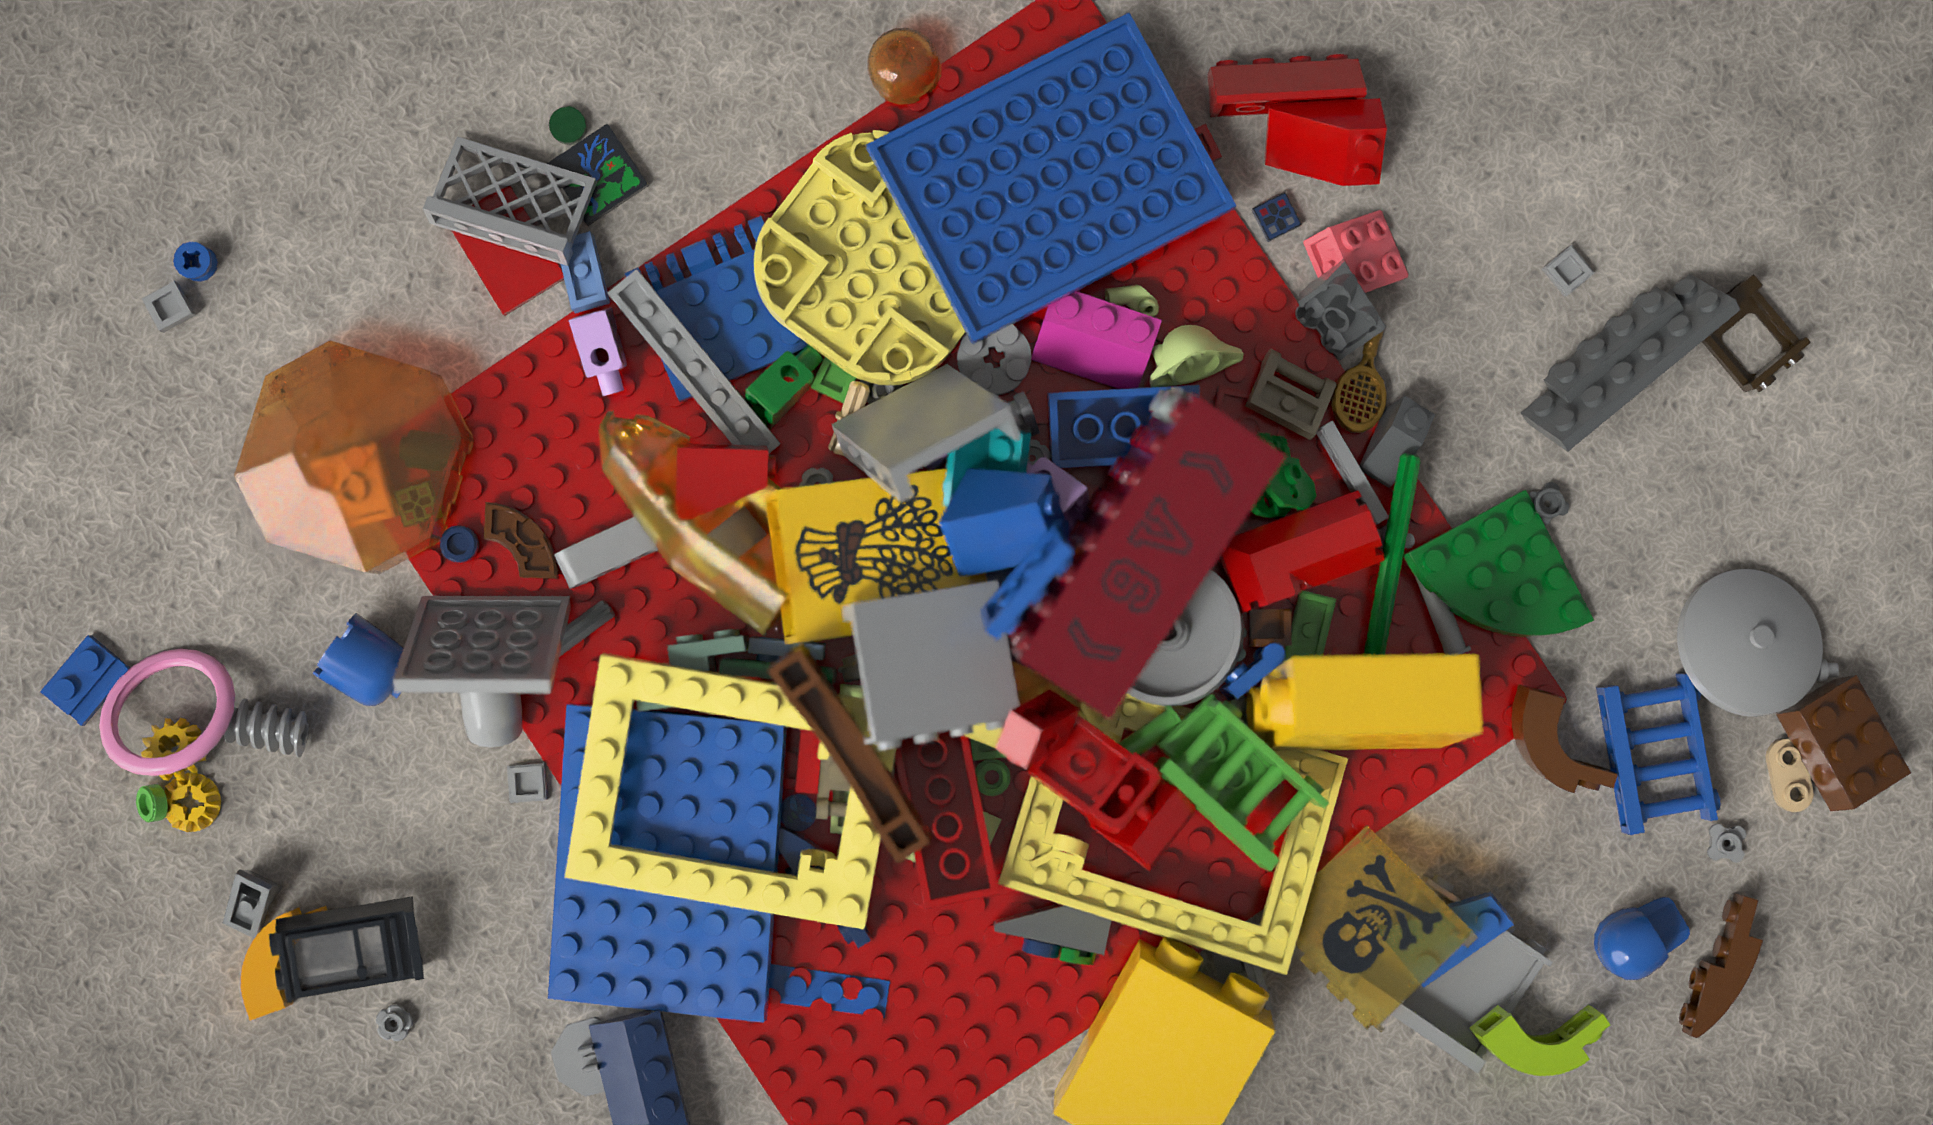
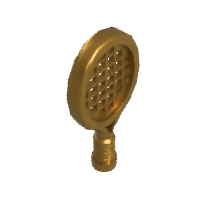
[1331,331,1387,433]

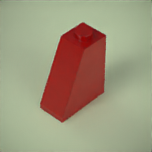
[675,443,775,523]

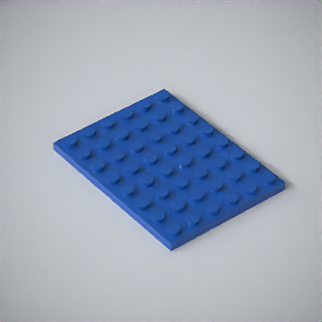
[866,13,1237,345]
[548,703,787,1023]

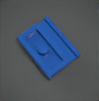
[40,635,130,726]

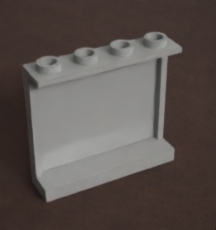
[831,364,1021,502]
[842,580,1019,750]
[1349,874,1552,1073]

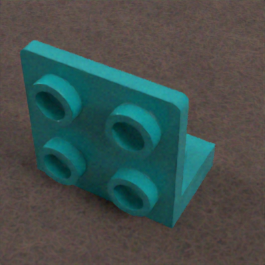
[943,427,1031,506]

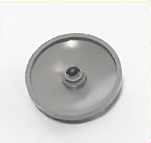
[1128,569,1244,706]
[1677,569,1823,717]

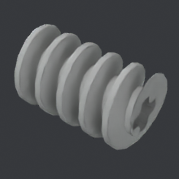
[224,698,309,757]

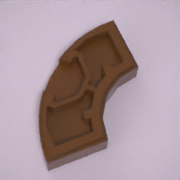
[484,502,559,579]

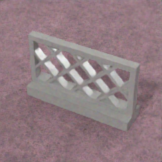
[423,137,597,266]

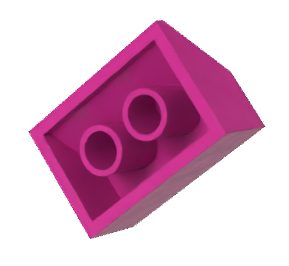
[1031,291,1162,389]

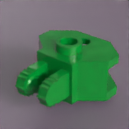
[1251,432,1317,519]

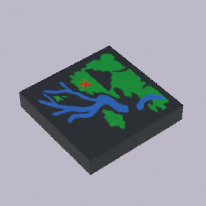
[546,123,649,226]

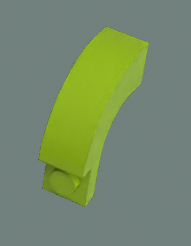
[1469,1004,1611,1076]

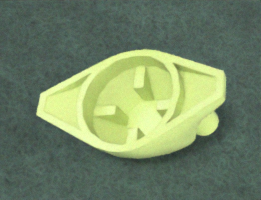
[1150,325,1244,387]

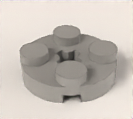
[957,324,1031,395]

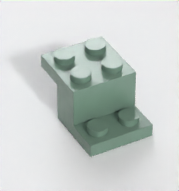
[636,629,749,711]

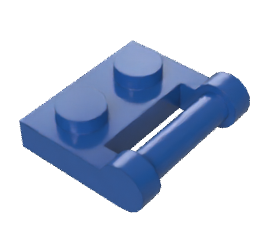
[1219,643,1285,701]

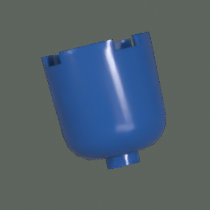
[313,613,404,706]

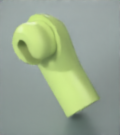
[1105,285,1159,317]

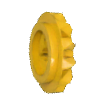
[164,773,221,832]

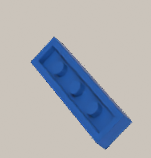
[769,964,890,1018]

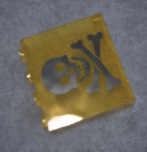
[1296,826,1478,1032]

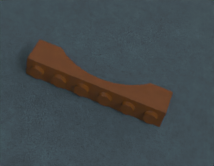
[767,643,931,863]

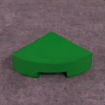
[1058,946,1097,965]

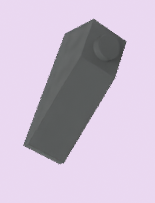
[993,903,1111,955]

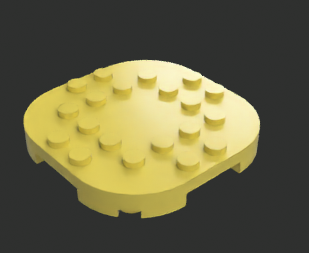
[754,130,966,385]

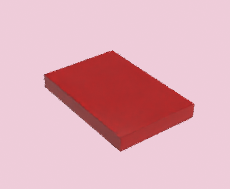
[451,185,564,316]

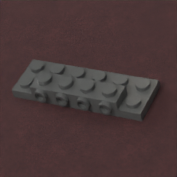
[1521,274,1740,452]

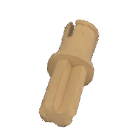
[828,381,870,456]

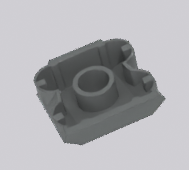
[1295,258,1386,360]

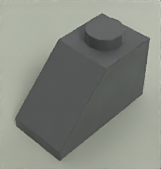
[1359,396,1435,488]

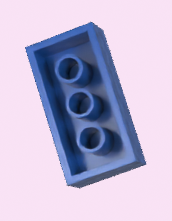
[1047,385,1200,468]

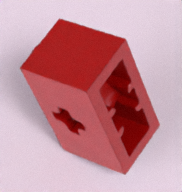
[995,689,1080,769]

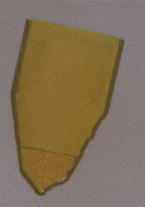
[599,411,788,635]

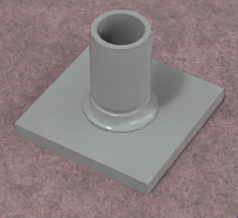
[393,596,571,747]

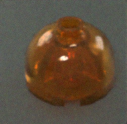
[867,27,941,104]

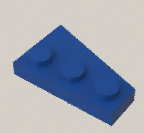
[1377,891,1514,988]

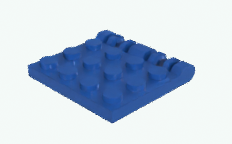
[625,215,808,403]

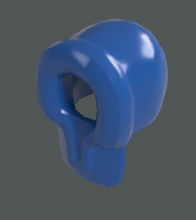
[1594,897,1690,980]

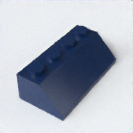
[589,1010,690,1125]

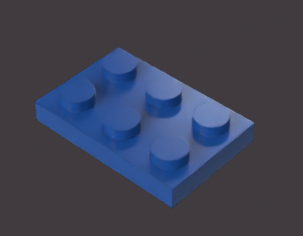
[980,523,1074,640]

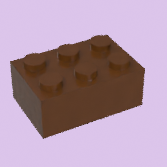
[1776,675,1911,812]

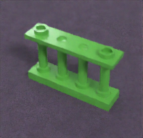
[1153,700,1329,871]

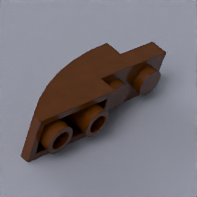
[1679,893,1763,1038]

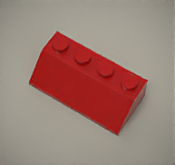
[1208,54,1367,117]

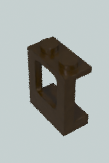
[1702,274,1811,393]

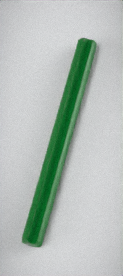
[1363,454,1421,656]

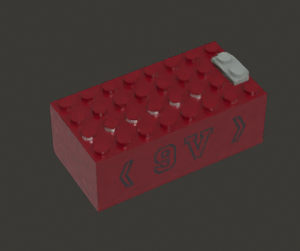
[1007,387,1286,719]

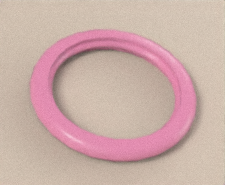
[100,649,235,776]

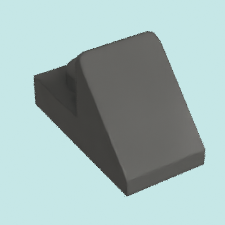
[222,869,283,938]

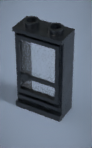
[269,896,424,1003]

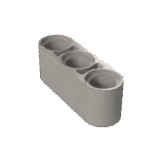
[554,510,667,589]

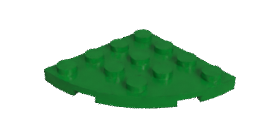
[1403,490,1594,637]

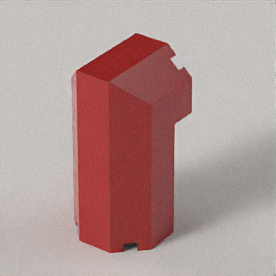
[1219,490,1385,613]

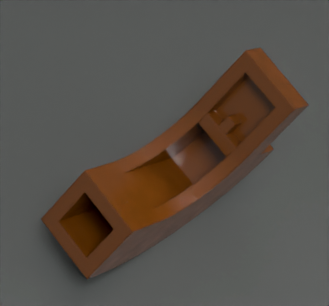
[1512,684,1618,794]

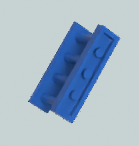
[1596,672,1721,835]

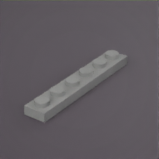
[608,269,780,454]

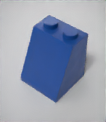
[939,468,1070,576]

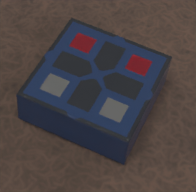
[1252,192,1302,242]

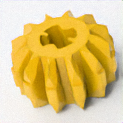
[141,717,207,781]

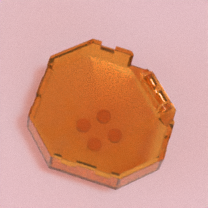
[234,340,474,574]

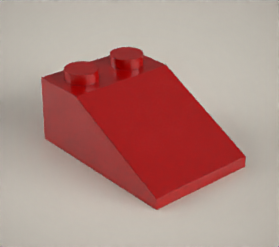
[1264,98,1387,186]

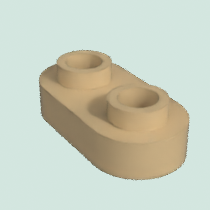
[1766,738,1813,812]

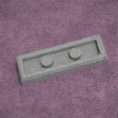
[1316,421,1389,525]

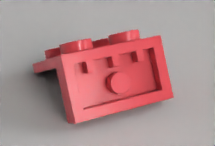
[1303,210,1408,293]

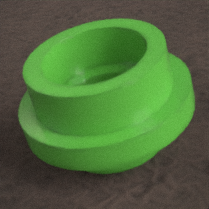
[975,758,1011,796]

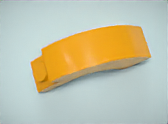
[241,906,328,1021]

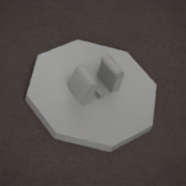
[551,1017,605,1097]

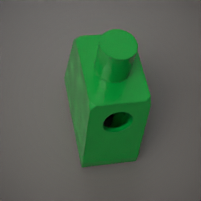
[745,345,823,430]

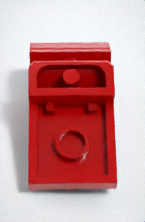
[1028,715,1196,871]

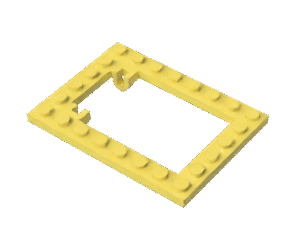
[565,653,896,929]
[998,691,1348,975]

